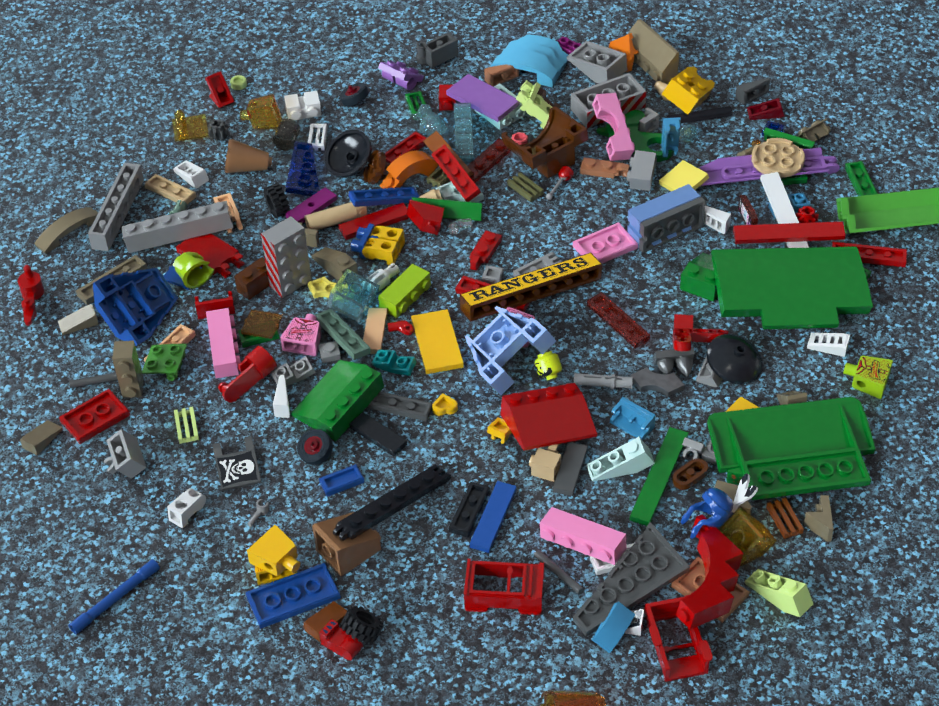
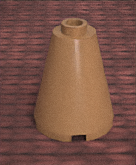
[225,139,272,173]

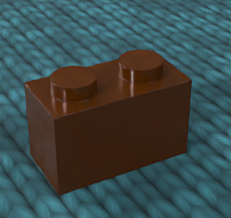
[234,257,269,300]

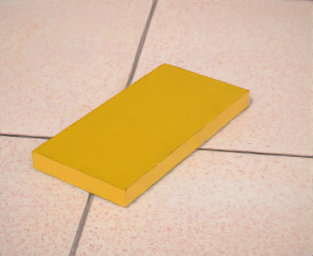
[411,309,464,374]

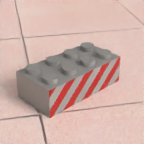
[570,73,646,128]
[261,216,312,298]

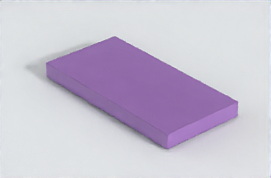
[446,74,520,122]

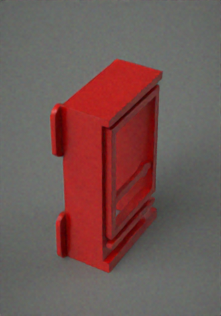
[464,559,544,615]
[644,595,713,682]

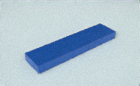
[348,187,419,207]
[469,481,517,553]

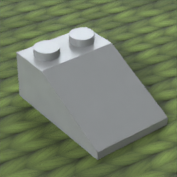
[567,41,627,83]

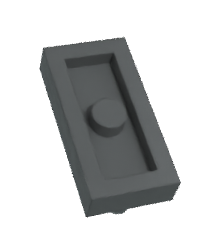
[653,347,695,377]

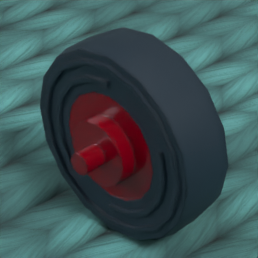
[339,83,369,106]
[297,429,333,465]

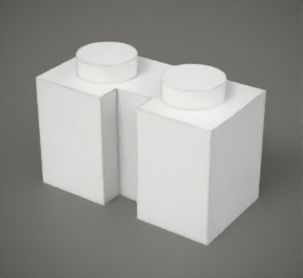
[284,91,322,121]

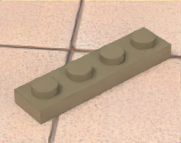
[76,255,147,305]

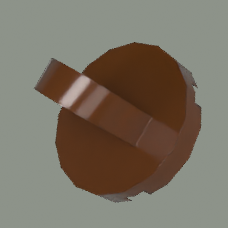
[363,150,390,185]

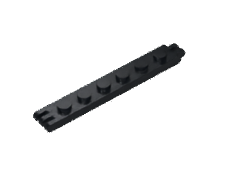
[333,464,451,541]

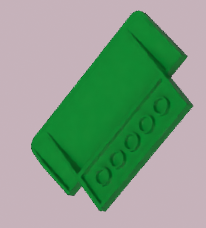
[707,397,875,500]

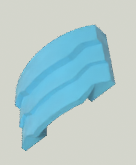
[491,35,568,87]

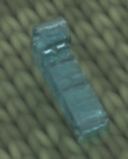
[454,103,474,162]

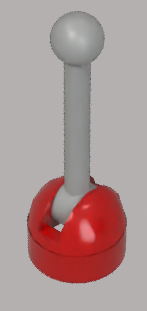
[546,166,574,200]

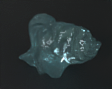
[411,104,447,137]

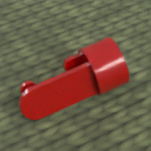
[218,345,277,403]

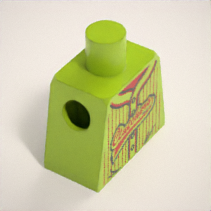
[843,356,893,399]

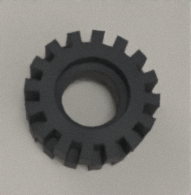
[263,183,290,218]
[341,606,384,644]

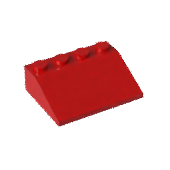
[500,383,597,451]

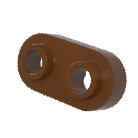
[673,458,708,490]

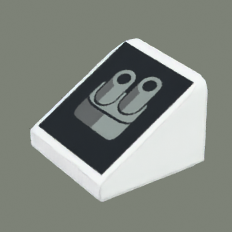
[625,609,644,636]

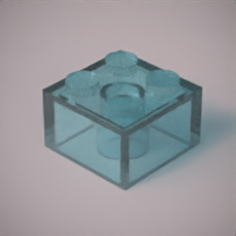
[326,269,380,323]

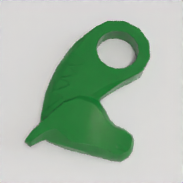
[596,110,674,162]

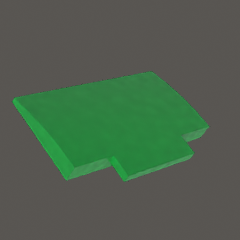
[711,247,873,330]

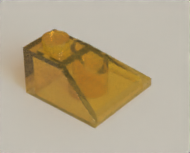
[719,508,777,567]

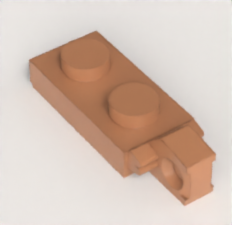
[580,157,630,179]

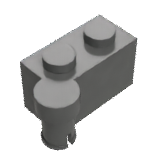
[416,32,458,68]

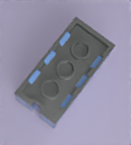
[627,184,705,253]

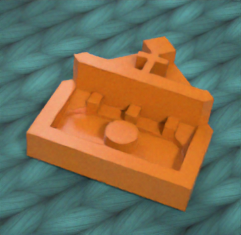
[608,33,639,72]

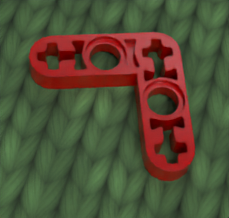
[672,328,728,351]

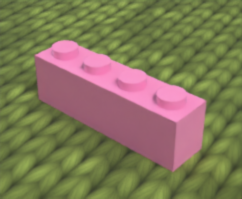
[206,308,241,379]
[540,507,627,565]

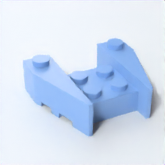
[465,306,556,395]

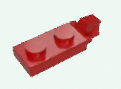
[470,231,502,271]

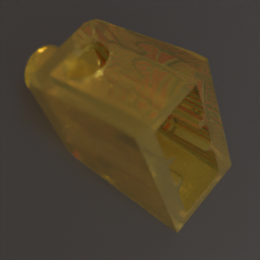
[240,94,282,130]

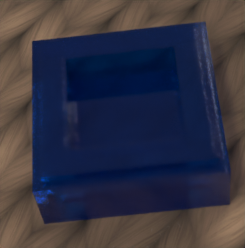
[762,121,784,136]

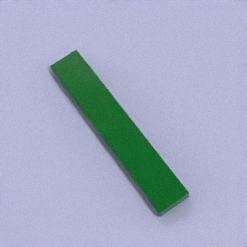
[630,427,689,526]

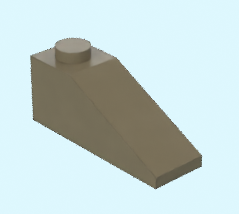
[311,247,358,284]

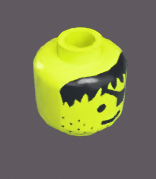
[534,351,562,380]

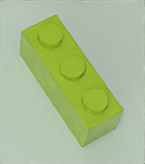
[378,264,431,318]

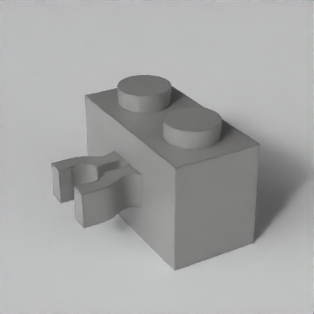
[104,429,147,479]

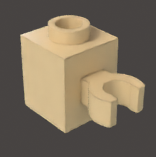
[529,444,561,482]

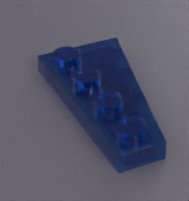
[285,141,320,196]

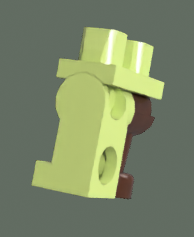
[516,80,561,129]

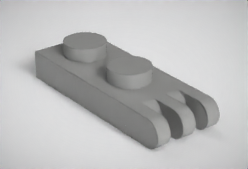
[513,252,563,277]

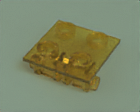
[172,110,209,142]

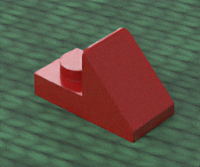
[205,71,235,108]

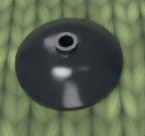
[325,130,372,178]
[706,334,762,384]

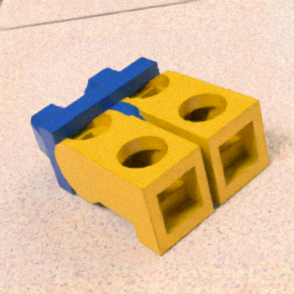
[350,223,405,265]

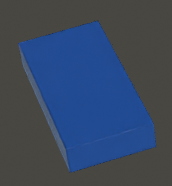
[319,464,364,497]

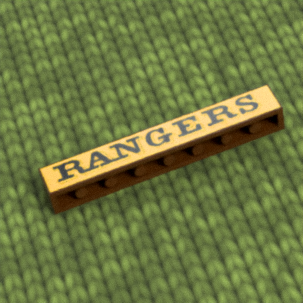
[460,253,602,322]

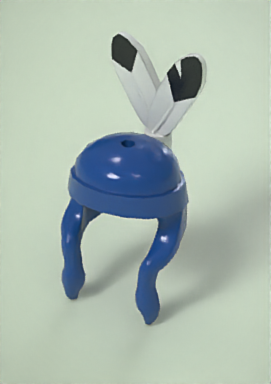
[681,473,758,539]

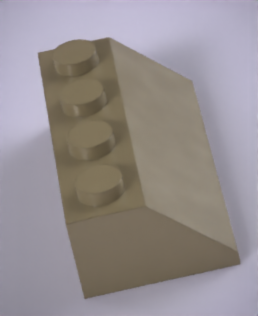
[627,19,679,84]

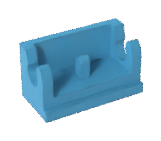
[661,117,681,157]
[610,397,655,441]

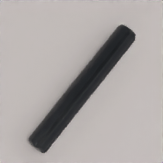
[666,106,732,124]

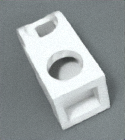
[167,488,206,528]

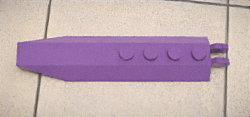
[698,147,840,186]

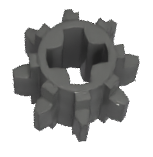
[208,118,229,141]

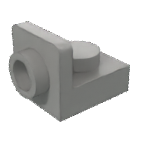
[639,107,659,133]

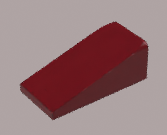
[747,98,785,120]

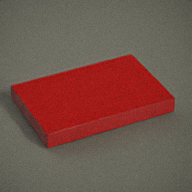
[59,389,130,444]

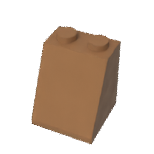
[312,512,381,576]

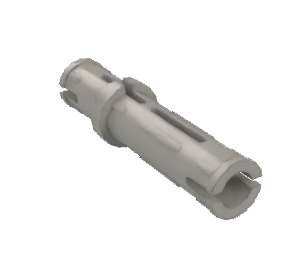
[574,373,633,389]

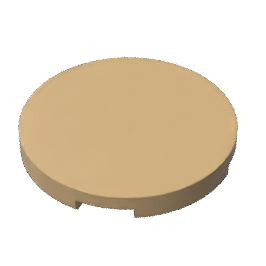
[751,138,805,178]

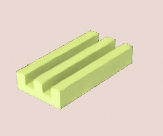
[174,407,199,444]

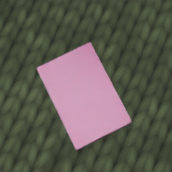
[573,222,638,263]

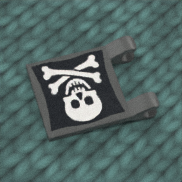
[212,436,262,491]

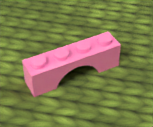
[592,93,635,161]

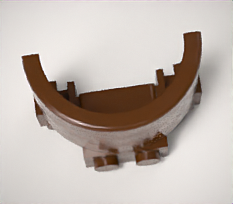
[501,106,588,178]

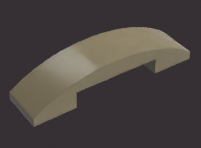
[35,207,98,254]

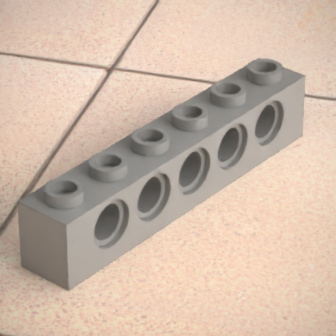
[88,163,144,251]

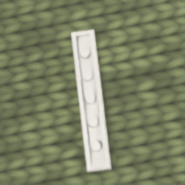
[760,172,809,248]

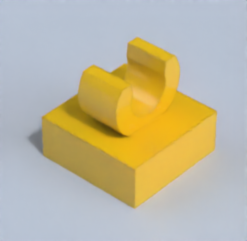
[487,417,512,444]

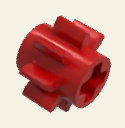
[796,206,819,223]

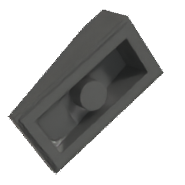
[735,77,770,105]

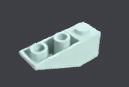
[587,437,655,481]

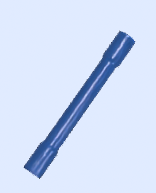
[68,559,160,635]

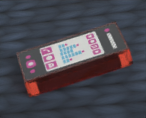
[738,195,758,225]

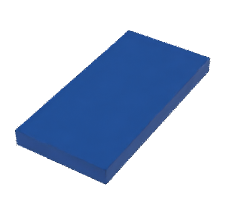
[245,563,341,629]

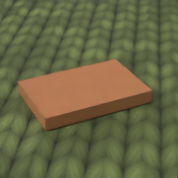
[671,557,749,623]

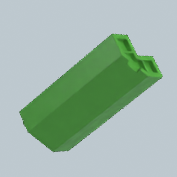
[836,187,939,234]

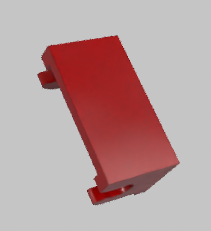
[195,291,235,319]

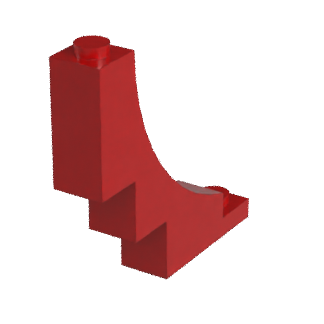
[676,514,744,630]

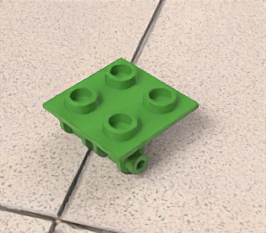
[142,344,187,381]

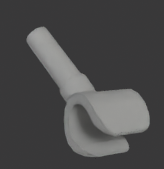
[247,499,269,527]

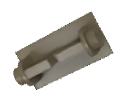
[797,118,831,142]

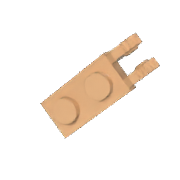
[213,193,243,233]

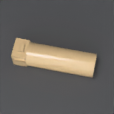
[305,202,367,230]

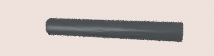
[69,372,118,388]
[534,550,584,595]

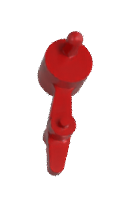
[17,265,44,326]

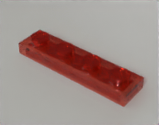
[467,138,511,183]
[587,292,650,348]

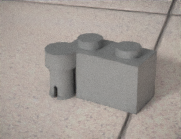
[627,150,657,191]

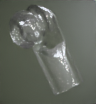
[448,218,472,234]

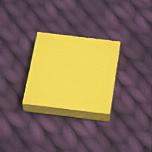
[659,160,709,191]

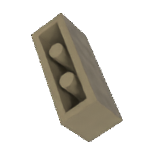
[112,340,144,398]

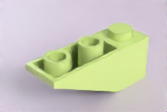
[744,569,813,617]

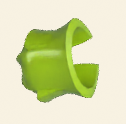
[173,252,214,288]

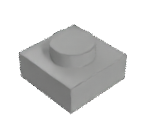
[318,341,341,363]

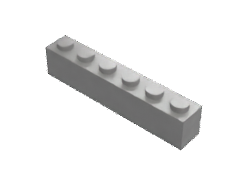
[122,201,234,253]

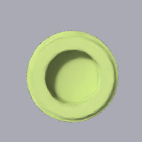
[230,75,247,90]

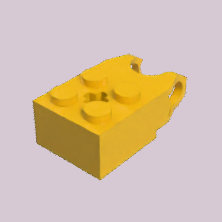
[662,67,715,115]

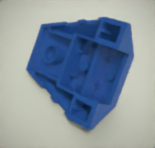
[93,268,178,346]

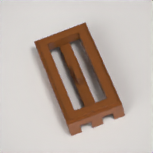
[766,498,804,539]

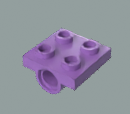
[378,60,424,90]

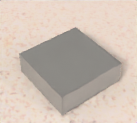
[482,265,504,284]

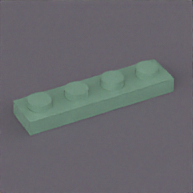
[315,309,371,360]

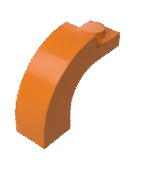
[379,150,438,189]

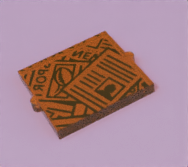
[241,310,282,339]

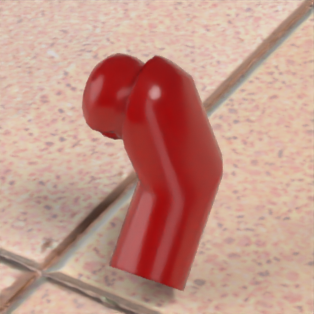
[387,320,414,335]

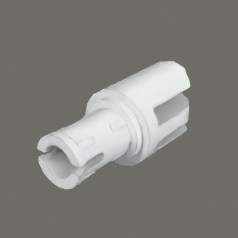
[362,263,400,294]

